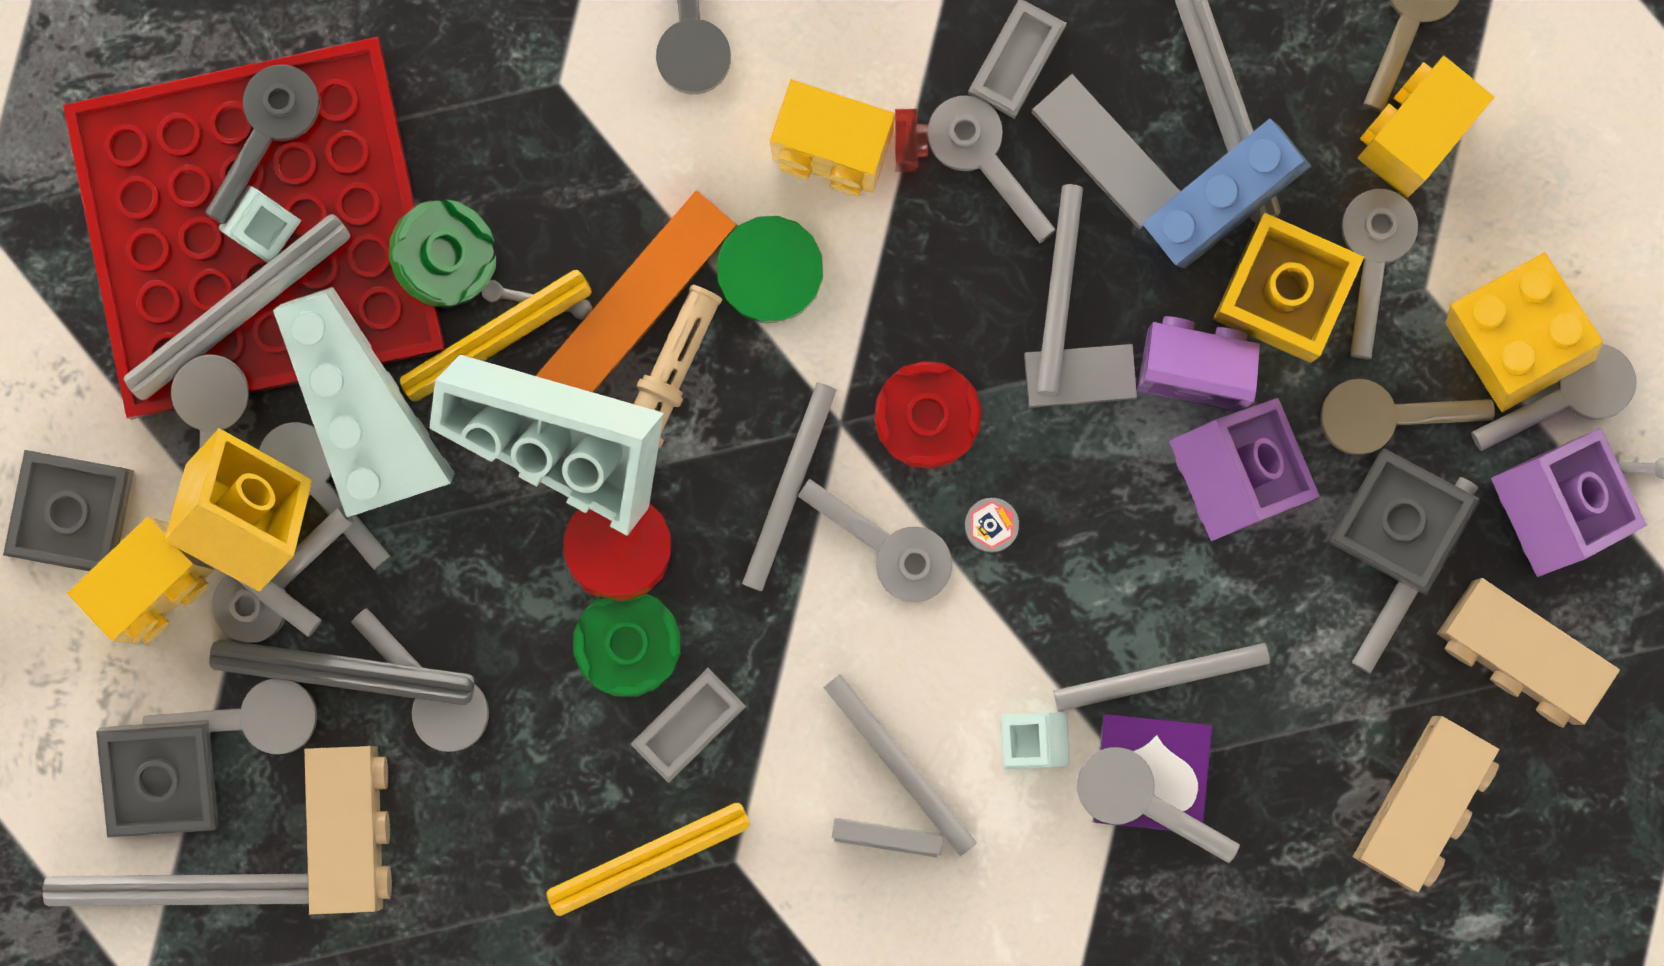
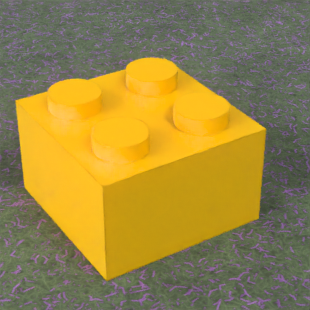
[1357,55,1495,199]
[770,79,895,196]
[1213,212,1364,363]
[1445,252,1604,412]
[164,428,312,592]
[67,516,215,644]

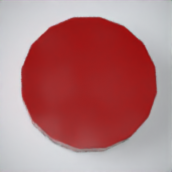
[874,361,982,470]
[564,503,671,601]

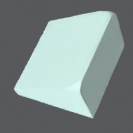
[219,185,301,263]
[1001,712,1070,769]

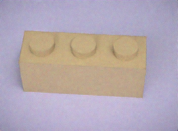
[1437,578,1620,728]
[1353,716,1500,892]
[304,746,392,914]

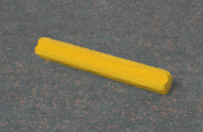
[399,270,592,402]
[546,803,750,916]

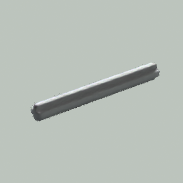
[209,639,474,705]

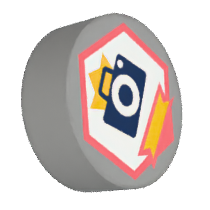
[964,498,1019,553]

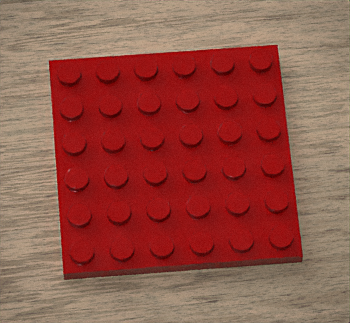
[63,37,445,420]

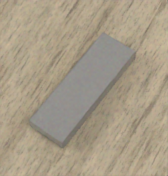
[1031,74,1181,230]

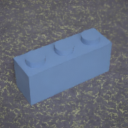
[1142,119,1311,269]

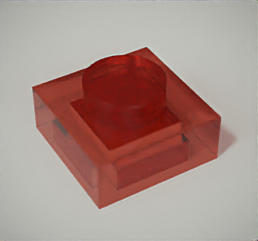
[894,109,928,172]

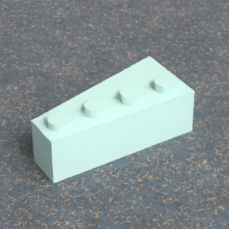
[273,287,455,517]
[429,355,664,535]

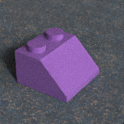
[1136,316,1260,412]
[1169,398,1320,541]
[1491,428,1647,577]

